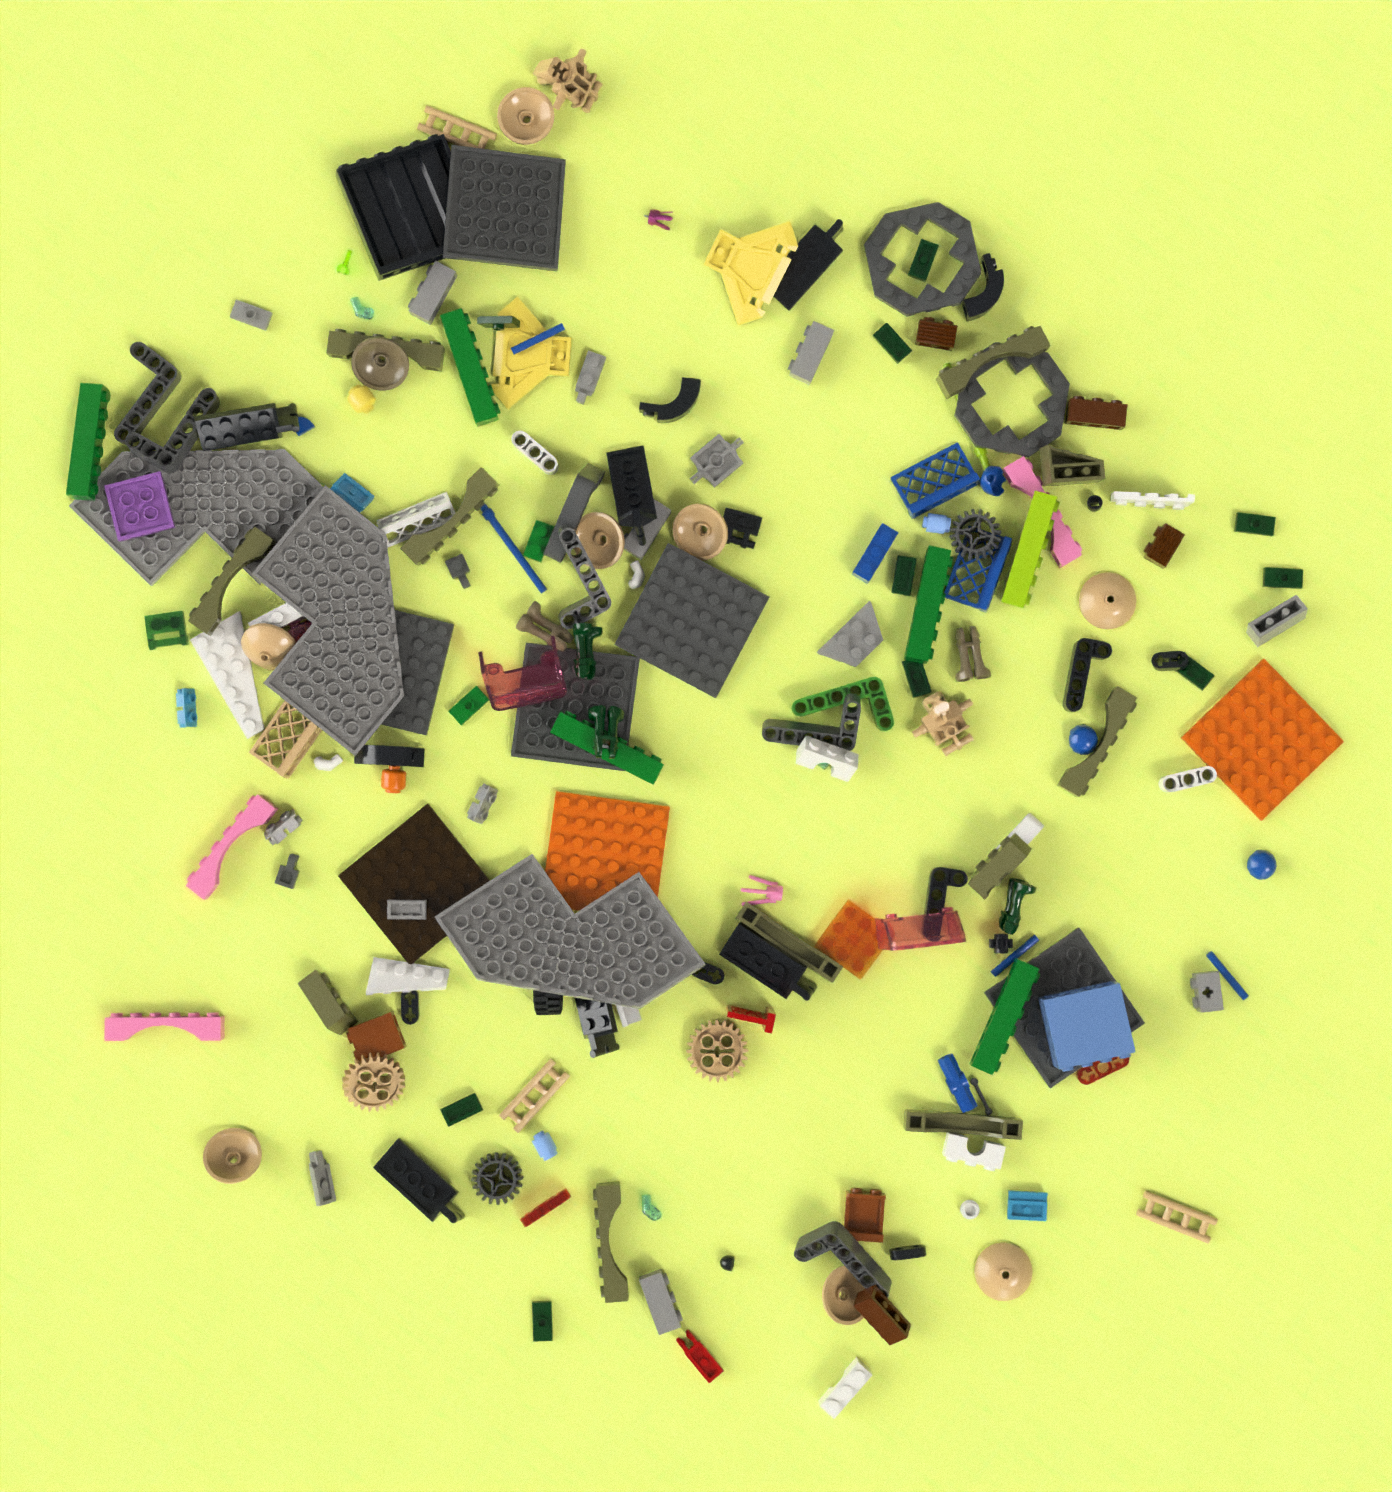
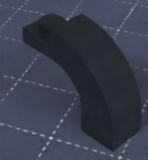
[962,253,1004,322]
[639,377,701,423]
[354,745,425,767]

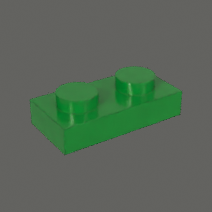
[523,520,554,563]

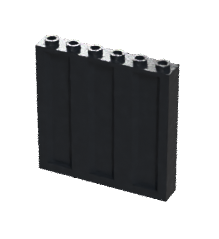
[335,134,451,281]

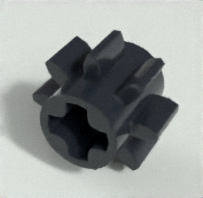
[989,934,1013,954]

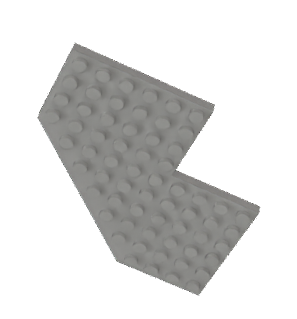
[69,449,323,586]
[251,485,404,756]
[435,854,705,1009]

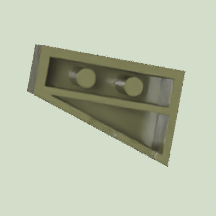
[1039,445,1106,487]
[968,833,1032,900]
[297,969,358,1035]

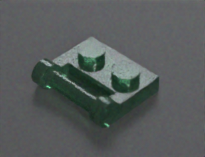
[144,611,189,651]

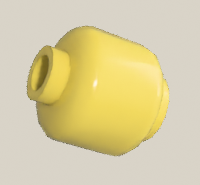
[347,384,376,414]

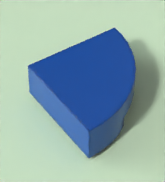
[296,417,315,436]

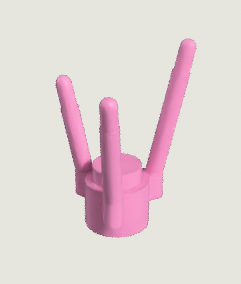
[741,875,783,906]

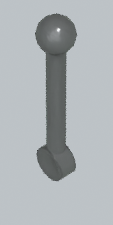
[970,1078,993,1115]

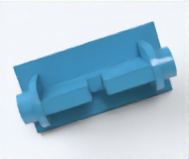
[175,688,197,728]

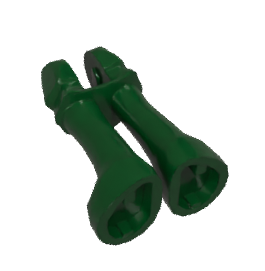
[573,623,603,680]
[588,705,624,759]
[999,878,1037,935]

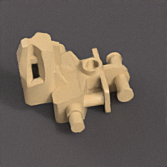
[532,48,603,113]
[912,691,974,757]

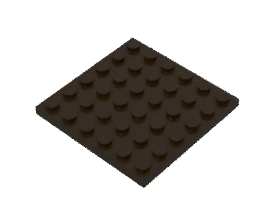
[338,803,490,964]

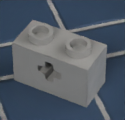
[1190,970,1224,1013]

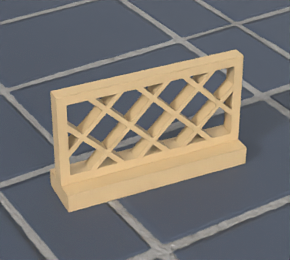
[249,701,322,779]

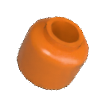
[381,765,407,793]

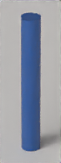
[511,323,565,355]
[990,934,1039,977]
[1206,951,1249,1000]

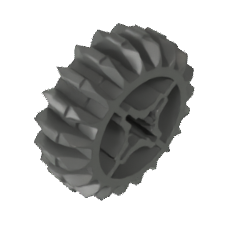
[949,509,1002,561]
[471,1152,524,1205]

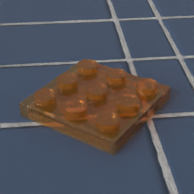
[814,899,895,980]

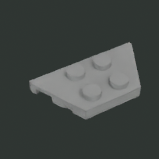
[816,601,883,667]

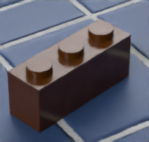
[1065,396,1128,430]
[853,1285,911,1346]

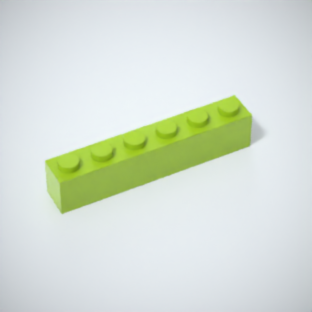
[1001,491,1060,608]

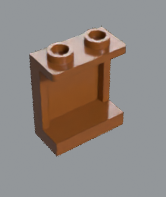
[346,1011,407,1061]
[844,1187,886,1243]

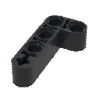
[1063,638,1112,713]
[921,867,968,942]

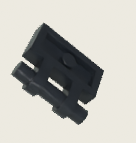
[723,507,763,549]

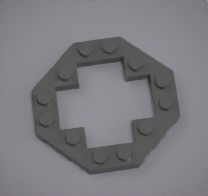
[864,202,981,317]
[954,342,1070,458]

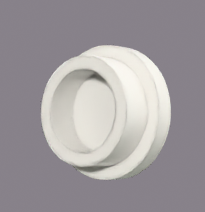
[960,1200,980,1219]

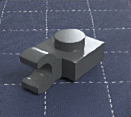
[445,554,471,589]
[275,853,300,889]

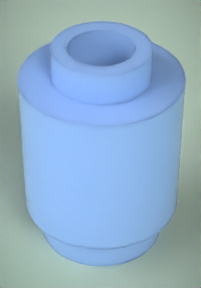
[922,513,951,534]
[532,1130,558,1161]

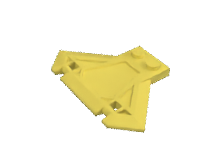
[704,221,798,325]
[492,297,572,410]

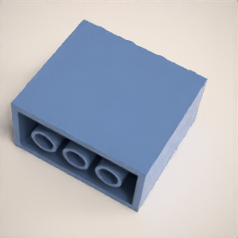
[1038,981,1136,1072]

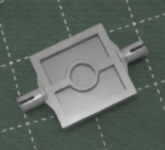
[689,434,744,488]

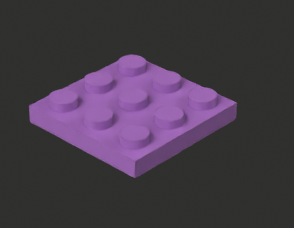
[104,471,176,542]

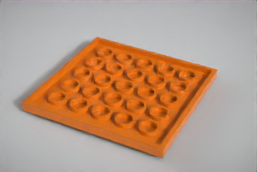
[1181,659,1344,821]
[545,791,670,911]

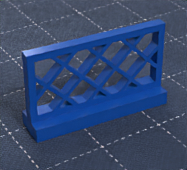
[890,442,980,519]
[944,525,1013,613]

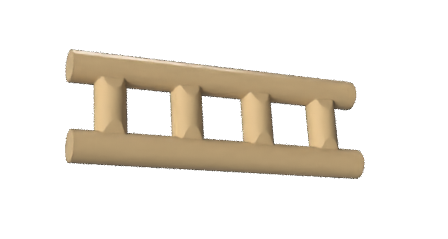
[417,105,497,149]
[499,1058,570,1133]
[1136,1190,1218,1244]

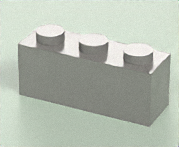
[408,260,458,325]
[787,321,834,386]
[624,499,671,560]
[1246,594,1308,648]
[639,1269,683,1335]

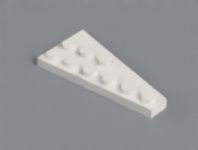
[190,611,265,739]

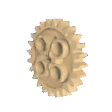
[686,1019,749,1083]
[342,1052,406,1112]

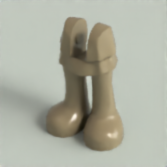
[516,601,574,652]
[955,626,991,682]

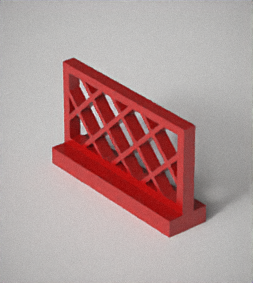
[726,1005,776,1034]

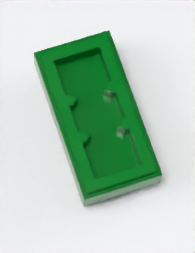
[448,686,489,726]

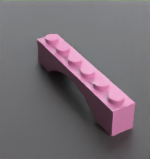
[1002,456,1082,569]
[185,794,279,900]
[104,1012,225,1041]

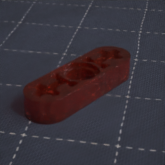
[1076,1057,1130,1085]
[519,1188,571,1227]

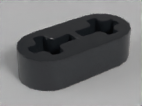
[1151,651,1189,671]
[692,962,725,985]
[401,990,420,1025]
[889,1244,927,1260]

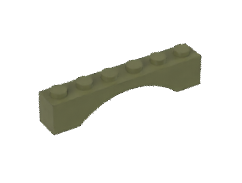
[936,326,1051,399]
[326,329,445,372]
[400,467,500,566]
[188,526,277,636]
[1057,686,1137,797]
[735,902,843,983]
[903,1109,1023,1140]
[593,1181,629,1303]

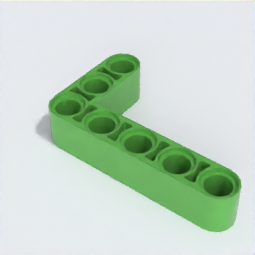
[791,677,894,732]

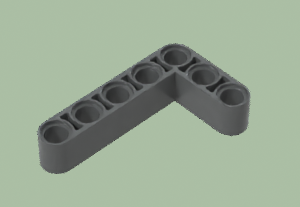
[114,342,182,446]
[125,388,220,473]
[543,463,606,563]
[557,524,612,629]
[762,693,861,751]
[794,1221,892,1298]

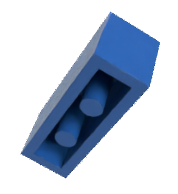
[851,523,899,584]

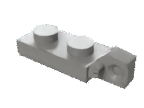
[575,350,606,405]
[309,1150,336,1206]

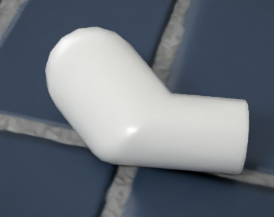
[628,560,645,589]
[314,754,343,771]

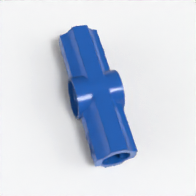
[937,1053,978,1113]

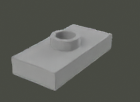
[230,299,273,331]
[387,900,427,920]

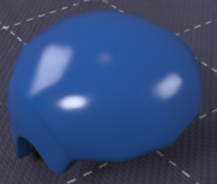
[980,466,1006,496]
[1069,724,1098,755]
[1247,850,1277,880]

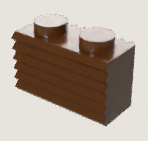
[915,317,958,351]
[1143,523,1185,569]

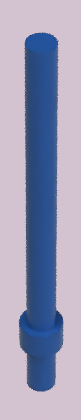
[480,502,547,594]

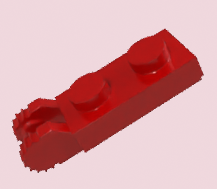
[676,1329,724,1383]

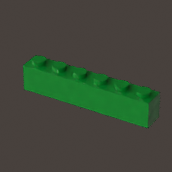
[440,308,501,427]
[66,383,111,501]
[904,545,953,664]
[550,711,664,785]
[969,958,1040,1076]

